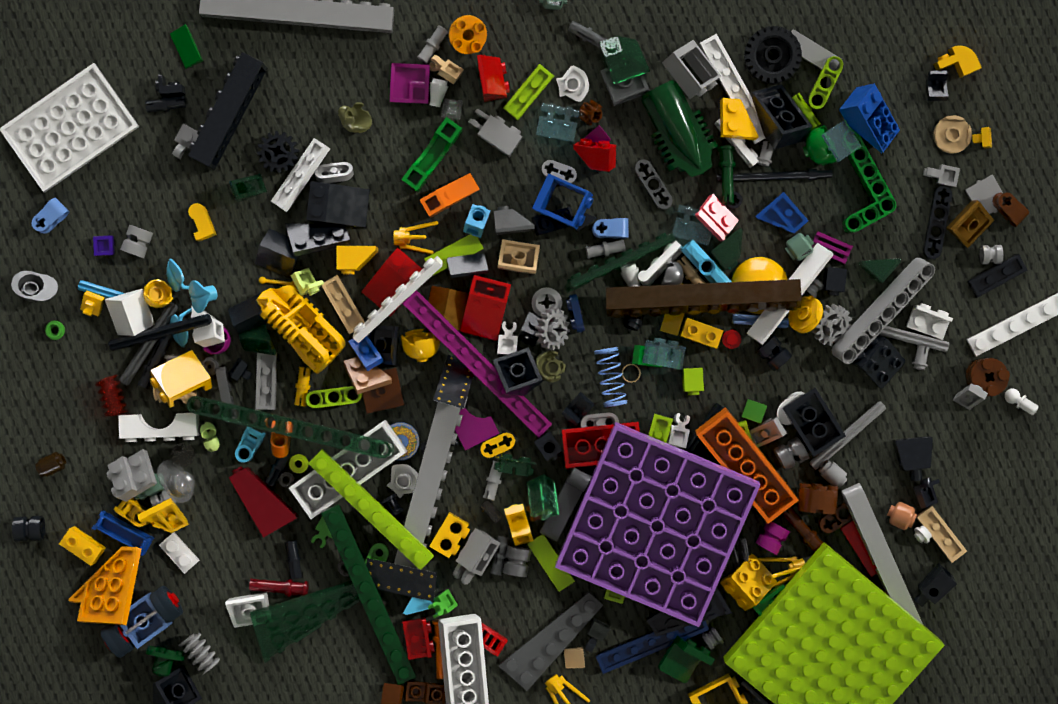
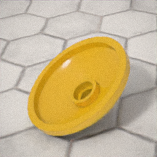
[731,257,788,314]

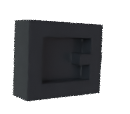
[155,75,186,97]

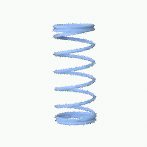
[594,347,628,407]

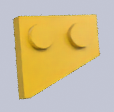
[720,98,758,140]

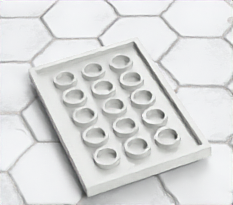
[0,63,139,192]

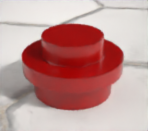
[722,330,741,349]

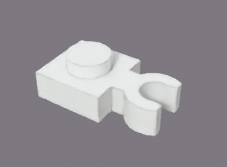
[497,322,518,355]
[667,413,690,449]

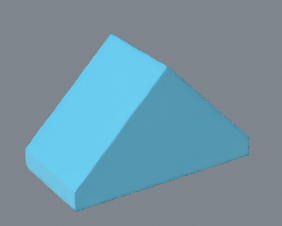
[403,597,433,615]

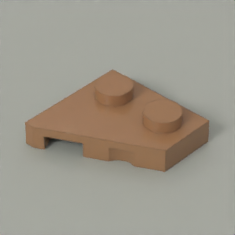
[344,357,392,395]

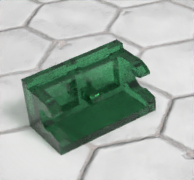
[527,474,559,520]

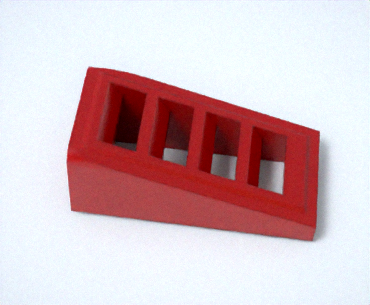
[481,622,508,657]

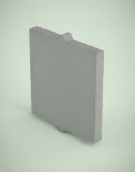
[965,174,1006,214]

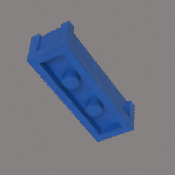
[92,511,154,556]

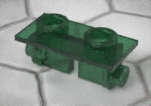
[494,453,536,477]

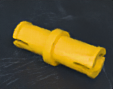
[294,367,312,406]

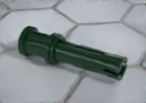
[718,145,736,205]

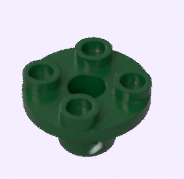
[145,646,185,677]

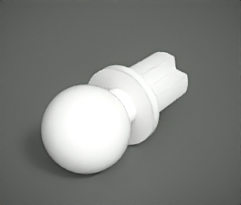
[1005,389,1038,415]

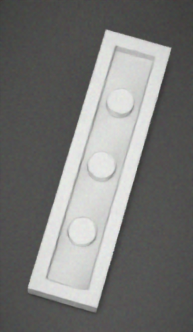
[271,138,330,212]

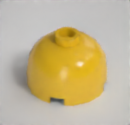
[401,329,440,362]

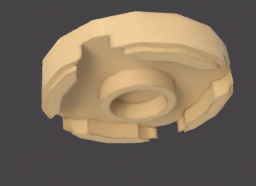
[933,115,972,154]

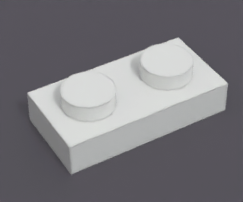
[159,532,200,574]

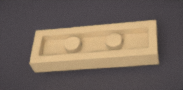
[322,275,365,334]
[916,505,967,563]

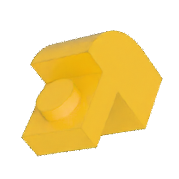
[933,46,982,78]
[504,504,534,546]

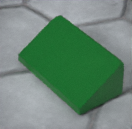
[170,24,203,69]

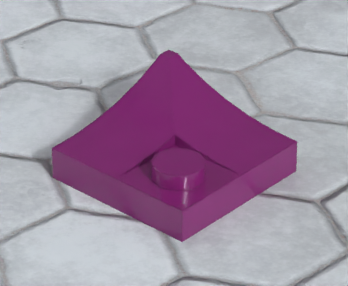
[390,63,430,104]

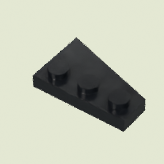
[285,223,350,257]

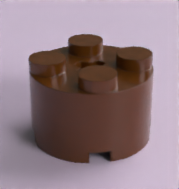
[966,358,1010,396]
[798,483,838,514]

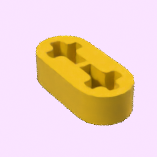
[480,432,515,458]

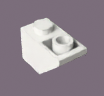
[191,306,225,347]

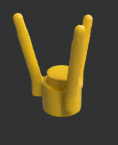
[393,221,439,254]
[758,556,805,587]
[545,674,590,704]

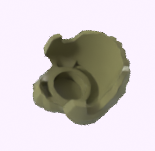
[338,102,372,133]
[535,351,566,382]

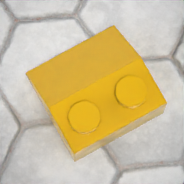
[337,246,378,275]

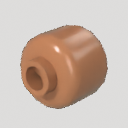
[887,502,917,530]

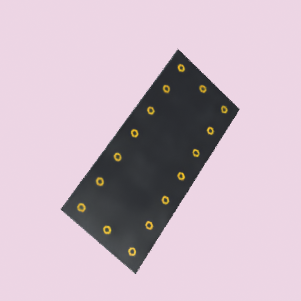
[433,355,474,409]
[366,558,437,601]

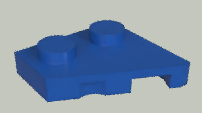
[756,192,809,233]

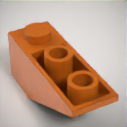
[420,173,480,218]

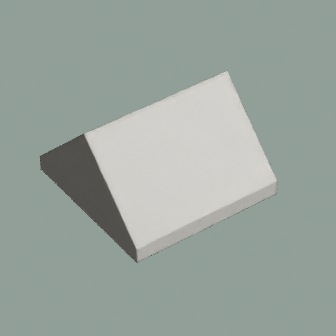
[105,289,155,336]
[225,592,272,628]

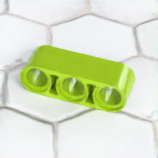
[808,56,843,109]
[305,386,362,408]

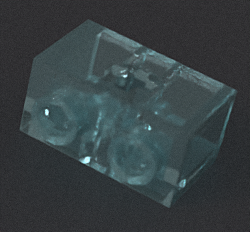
[642,338,686,370]

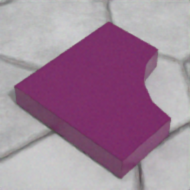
[455,408,499,450]

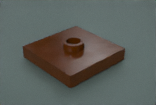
[362,368,405,413]

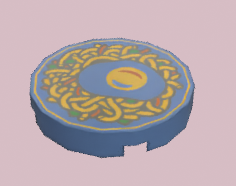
[390,422,420,460]

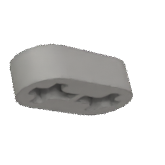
[541,160,577,183]

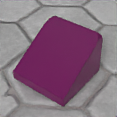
[585,125,611,142]

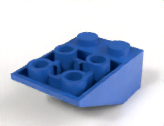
[839,83,900,153]

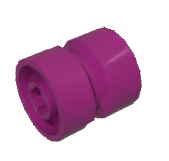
[755,521,790,555]

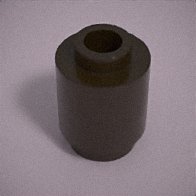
[35,452,66,477]

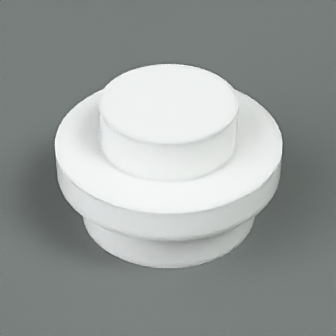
[914,525,932,544]

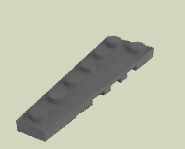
[499,592,603,691]

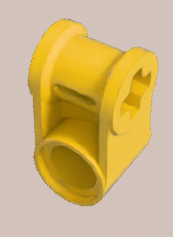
[114,498,150,527]

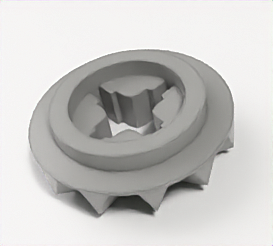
[532,287,562,317]

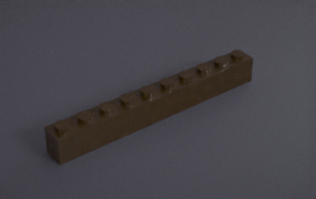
[606,279,802,318]

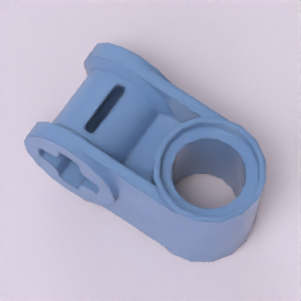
[31,198,69,234]
[592,218,629,239]

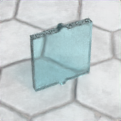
[821,120,862,162]

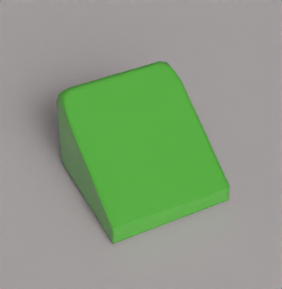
[741,399,767,424]

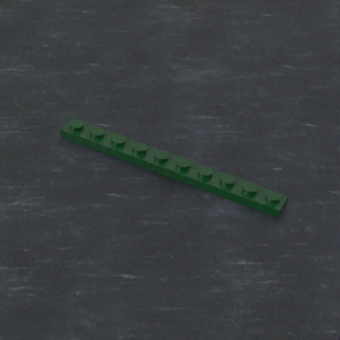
[321,504,416,685]

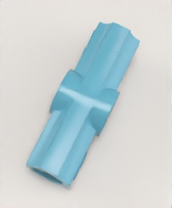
[681,239,732,283]

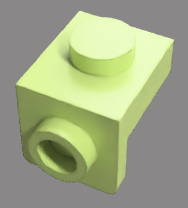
[291,268,324,296]

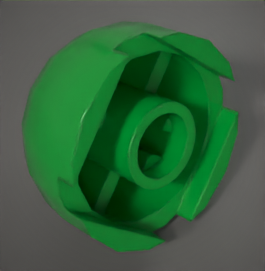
[803,125,837,165]

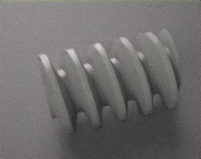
[178,633,220,675]

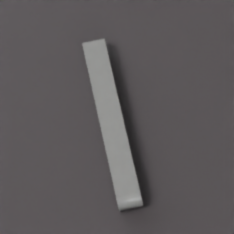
[841,483,923,624]

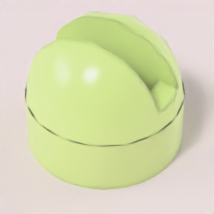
[200,422,216,439]
[203,436,220,452]

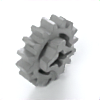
[812,304,852,346]
[535,308,570,350]

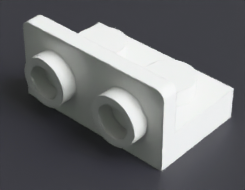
[906,303,953,340]

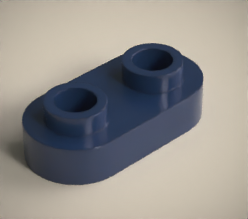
[566,294,585,333]

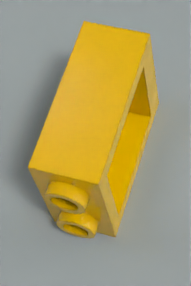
[688,673,748,704]

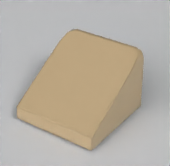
[564,647,585,668]

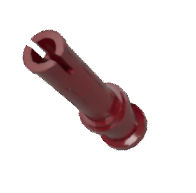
[249,578,309,598]

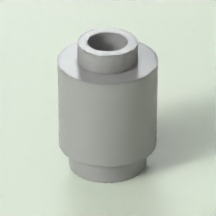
[818,460,847,487]

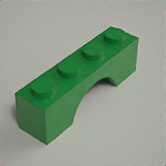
[401,117,463,192]

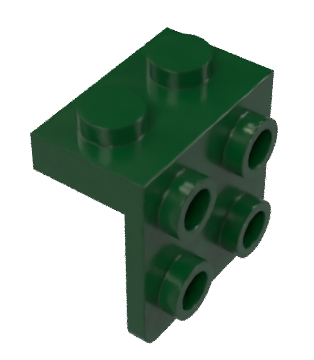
[658,635,715,683]

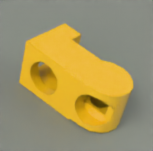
[188,203,217,242]

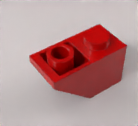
[573,138,616,172]

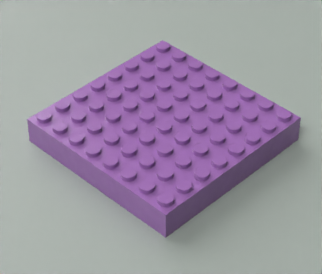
[555,422,761,627]

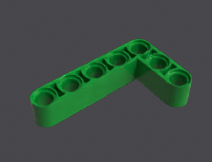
[839,129,896,233]

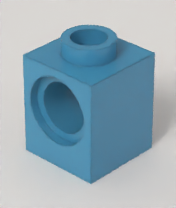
[463,204,491,238]

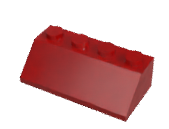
[562,422,640,468]

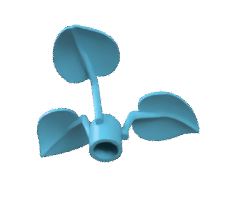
[166,259,217,348]

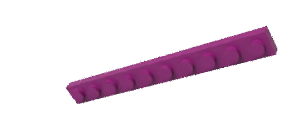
[402,290,552,438]

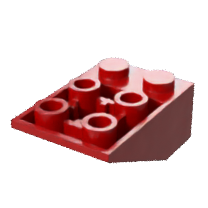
[460,275,511,341]

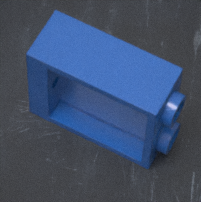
[532,173,593,230]

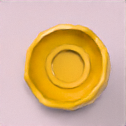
[143,279,173,308]

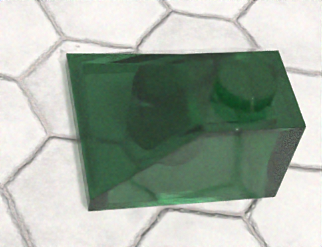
[599,36,650,85]

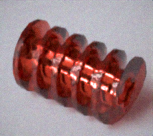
[95,375,129,417]

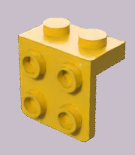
[720,554,777,611]

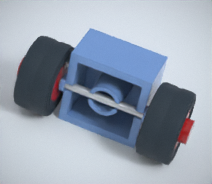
[101,586,183,658]

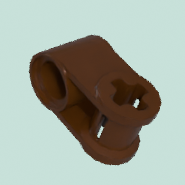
[992,192,1029,227]

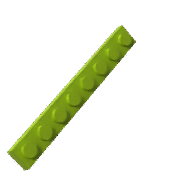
[308,449,434,569]

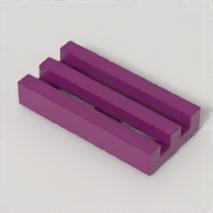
[812,231,853,264]

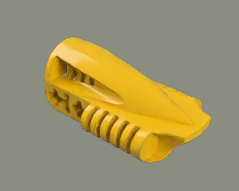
[256,285,346,374]

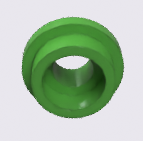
[45,321,65,340]

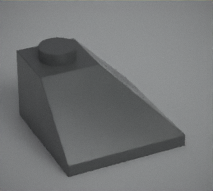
[494,206,535,235]

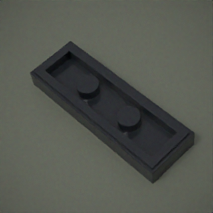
[967,254,1028,298]

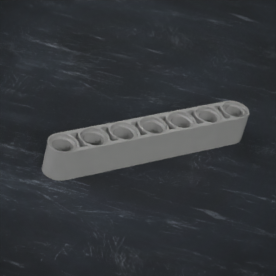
[832,258,935,364]

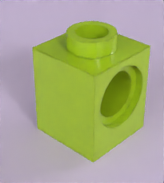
[682,368,704,395]

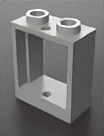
[662,40,721,99]

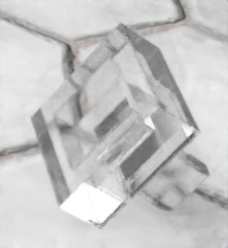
[441,98,463,120]

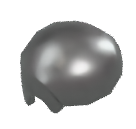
[661,261,684,285]

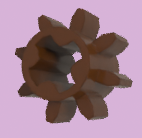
[579,100,603,125]

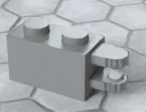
[468,109,522,157]
[453,528,501,585]

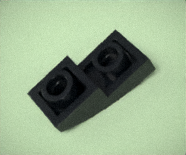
[531,206,574,236]

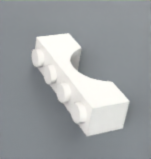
[118,412,200,442]

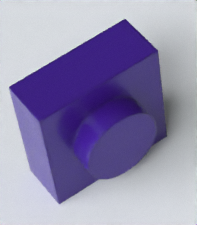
[93,236,115,256]

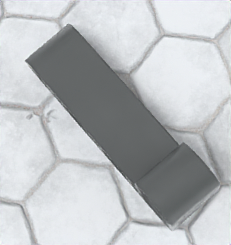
[539,467,591,541]

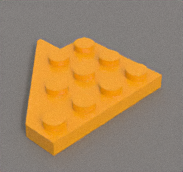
[69,546,141,625]

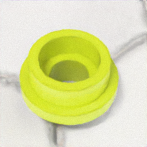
[289,454,309,473]

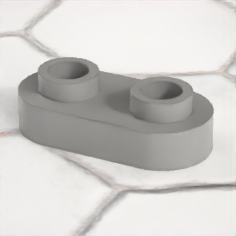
[315,162,354,183]
[580,412,619,428]

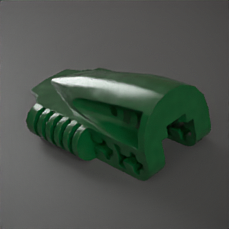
[641,79,718,177]

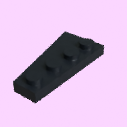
[646,587,732,637]

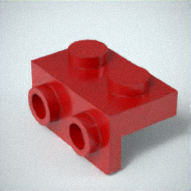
[402,617,435,660]

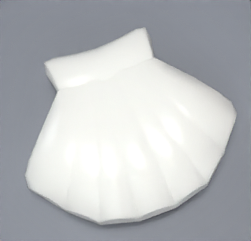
[556,65,589,102]
[387,464,418,498]

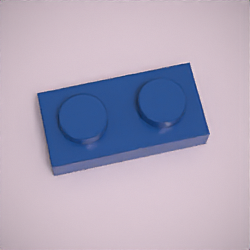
[348,336,384,371]

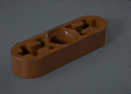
[819,498,869,533]

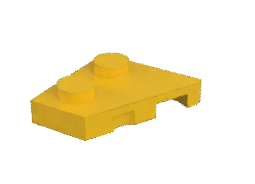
[137,498,189,533]

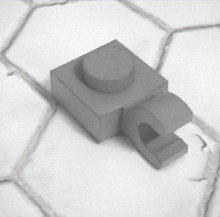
[172,124,199,160]
[923,164,960,188]

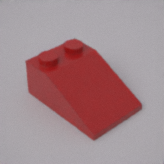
[477,55,510,102]
[362,247,422,317]

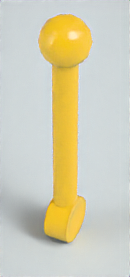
[258,277,297,288]

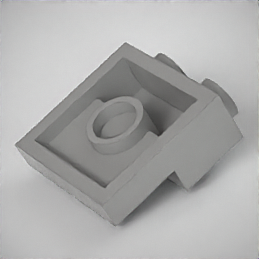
[106,449,157,502]

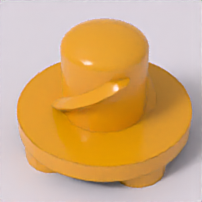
[449,15,487,54]

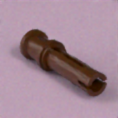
[782,507,827,554]

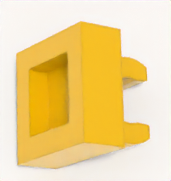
[972,127,992,148]
[80,291,105,316]

